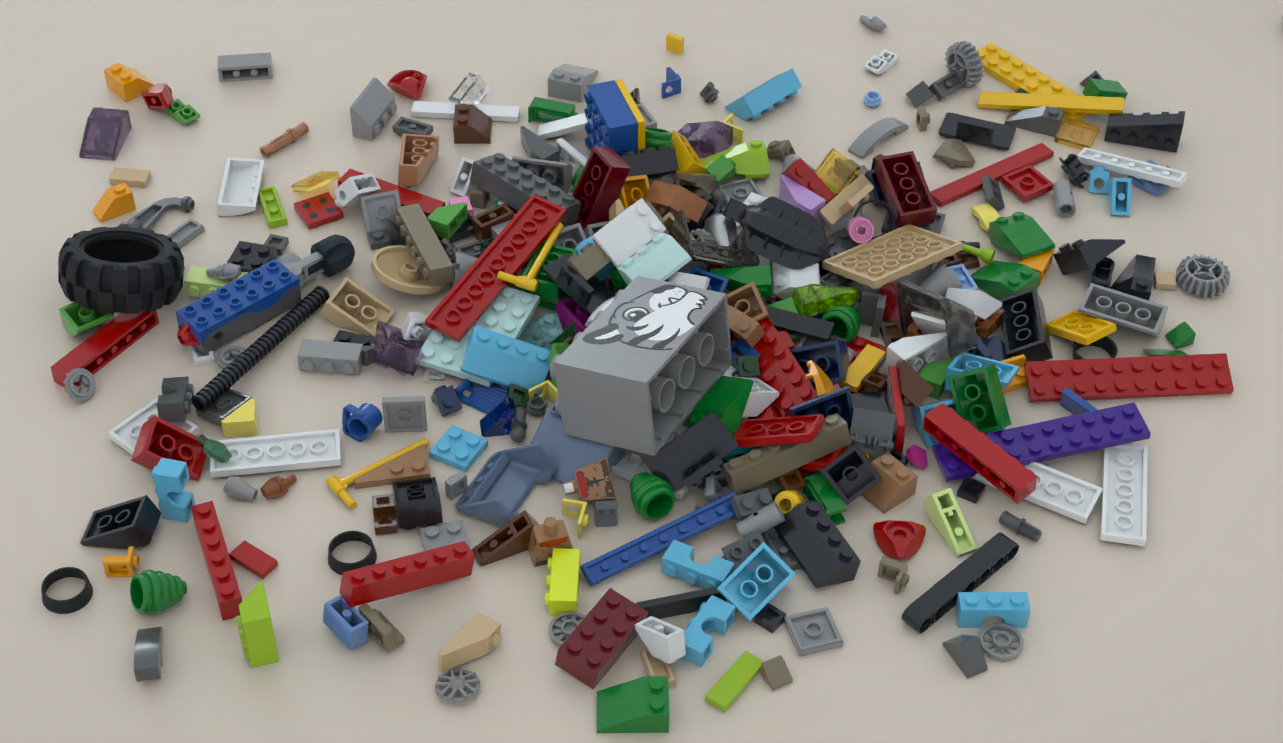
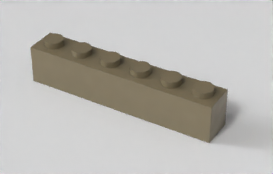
[566,200,663,281]
[394,203,454,286]
[722,413,851,495]

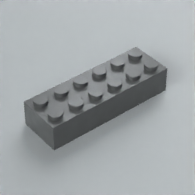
[470,153,581,227]

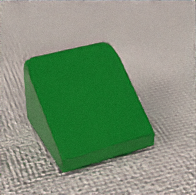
[1165,322,1196,349]

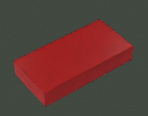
[229,540,278,579]

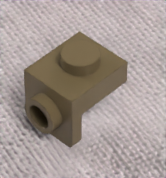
[767,140,796,160]
[878,556,910,594]

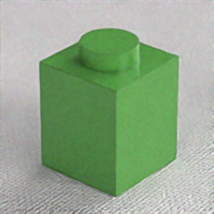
[706,154,737,185]

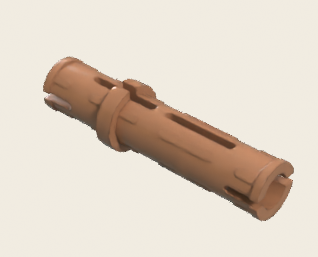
[259,122,309,158]

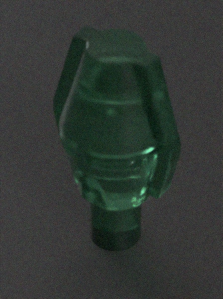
[197,434,232,463]

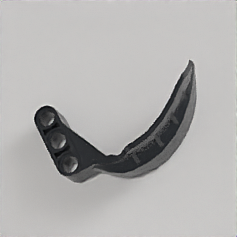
[723,196,830,270]

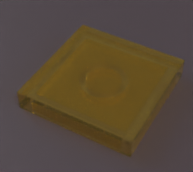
[1054,117,1100,150]
[815,148,860,196]
[291,171,340,193]

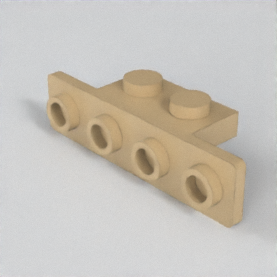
[818,174,874,226]

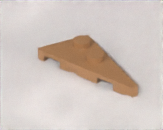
[354,444,431,489]

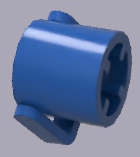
[342,403,383,442]

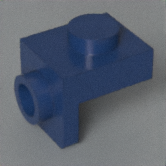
[431,385,463,417]

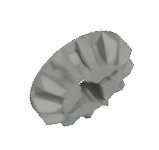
[216,346,246,370]
[63,368,96,401]

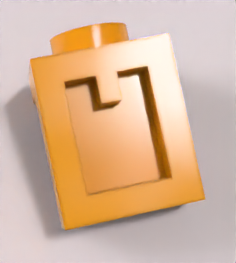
[103,546,140,577]

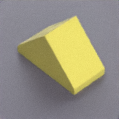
[221,398,257,438]

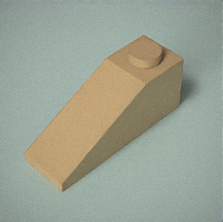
[438,613,502,673]

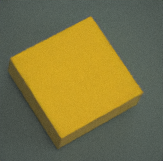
[666,32,684,55]

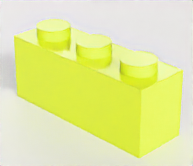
[545,548,580,615]

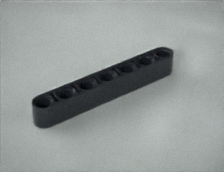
[901,532,1019,633]

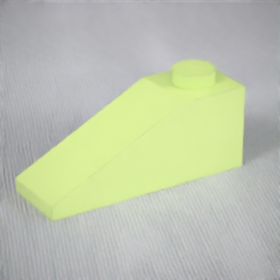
[923,488,977,556]

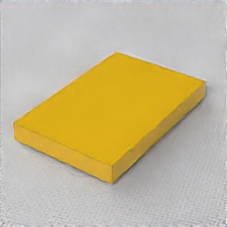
[1047,310,1117,346]

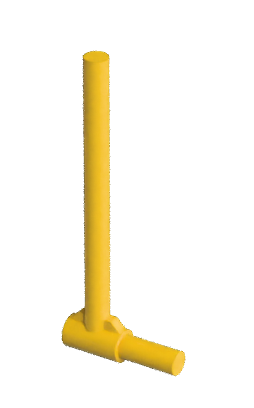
[497,223,563,292]
[326,438,429,509]

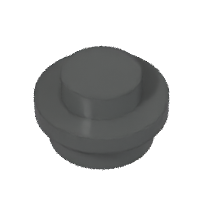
[527,397,548,416]

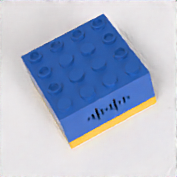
[584,79,645,156]

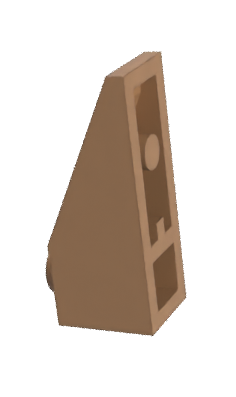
[727,304,765,348]

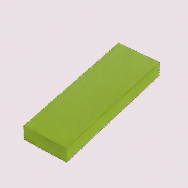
[258,186,288,229]
[705,650,765,712]

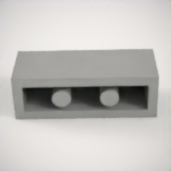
[218,52,273,82]
[297,339,363,375]

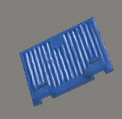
[455,379,510,419]

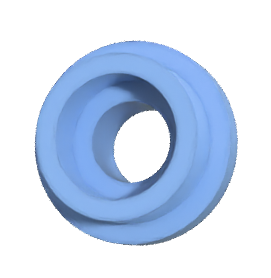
[864,91,881,107]

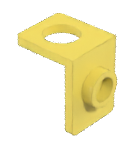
[721,113,744,144]
[528,380,558,403]
[562,498,590,538]

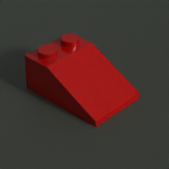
[131,415,210,481]

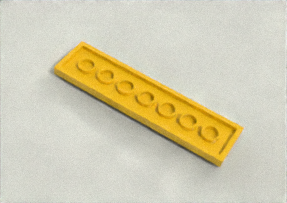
[977,43,1091,125]

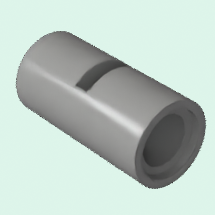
[1053,180,1076,218]
[736,501,785,538]

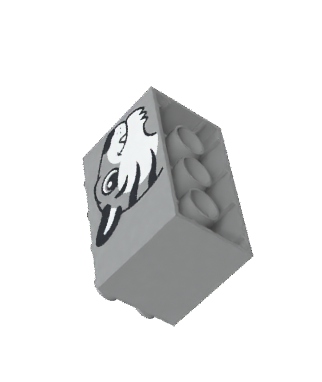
[550,276,732,456]

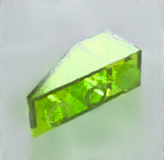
[792,284,858,316]

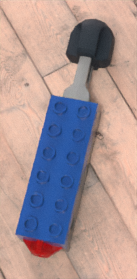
[176,234,355,356]

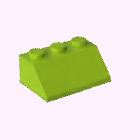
[236,582,279,668]

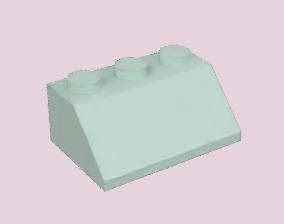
[617,233,692,286]

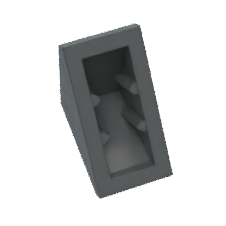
[942,634,988,679]

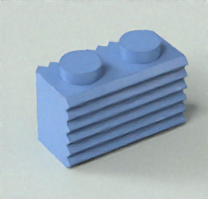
[323,595,369,650]

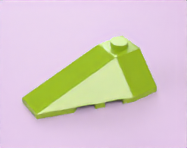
[700,140,770,178]

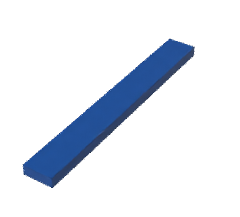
[580,492,737,587]

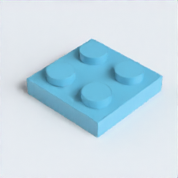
[429,425,488,473]

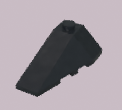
[1110,254,1156,301]

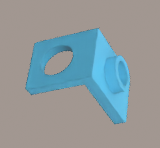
[1088,167,1110,194]

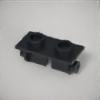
[1059,154,1089,189]

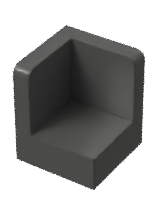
[906,81,934,107]

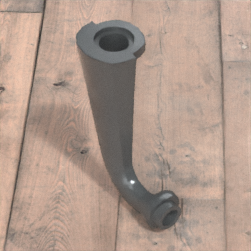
[118,196,195,230]

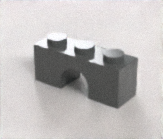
[157,376,194,423]

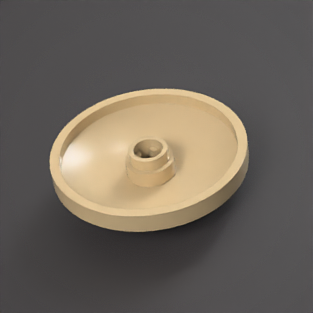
[371,245,447,295]

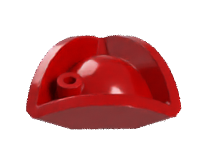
[387,70,427,99]
[873,520,926,559]

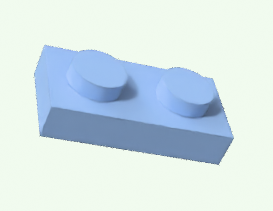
[945,264,979,290]

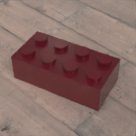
[572,146,631,230]
[874,151,937,229]
[555,588,648,690]

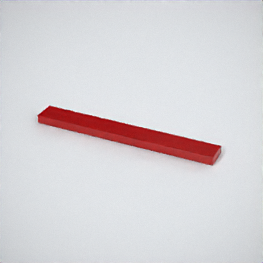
[930,143,1054,207]

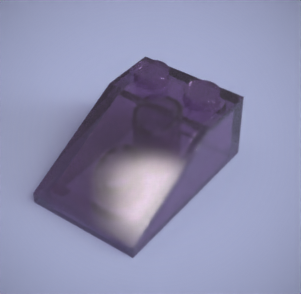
[79,107,132,161]
[678,121,733,159]
[373,320,424,376]

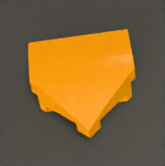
[806,360,835,397]

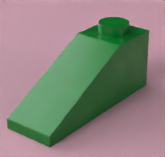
[710,265,772,298]

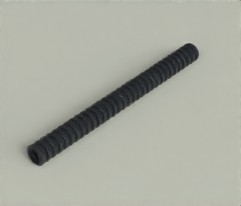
[191,286,330,411]

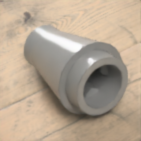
[223,476,258,502]

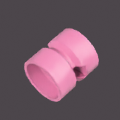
[847,216,874,243]

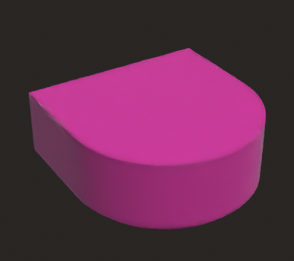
[906,445,928,470]

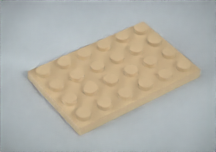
[822,224,963,289]

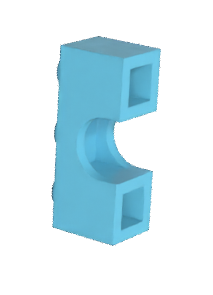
[152,458,195,523]
[661,540,735,589]
[955,592,1030,628]
[681,595,736,667]

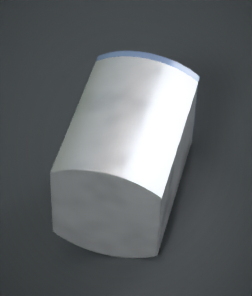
[704,213,739,257]

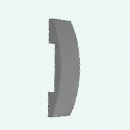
[848,117,908,159]

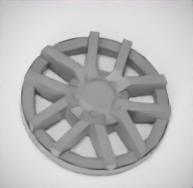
[435,667,480,703]

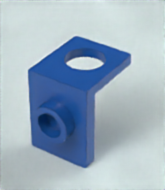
[661,67,681,99]

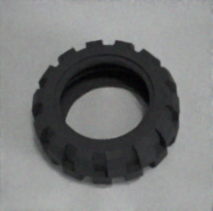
[58,226,184,314]

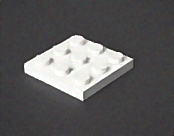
[107,398,200,455]

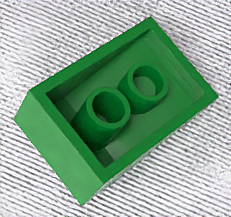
[989,212,1055,258]
[520,242,578,304]
[970,260,1040,300]
[687,376,754,436]
[597,676,669,733]

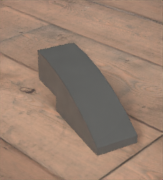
[134,627,162,682]

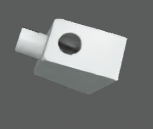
[334,173,381,208]

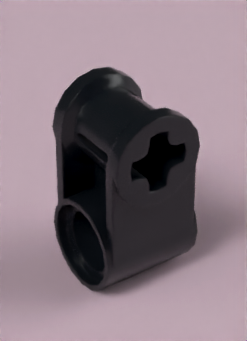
[1088,257,1115,288]

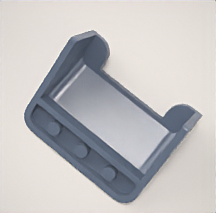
[530,402,626,484]
[455,443,557,527]

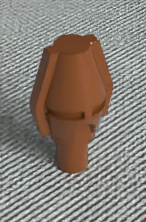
[260,474,297,499]

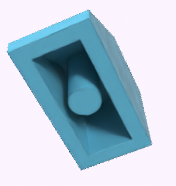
[1108,178,1132,216]

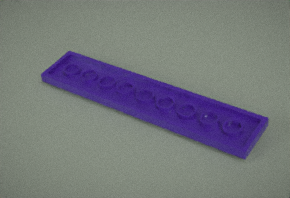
[932,402,1151,482]

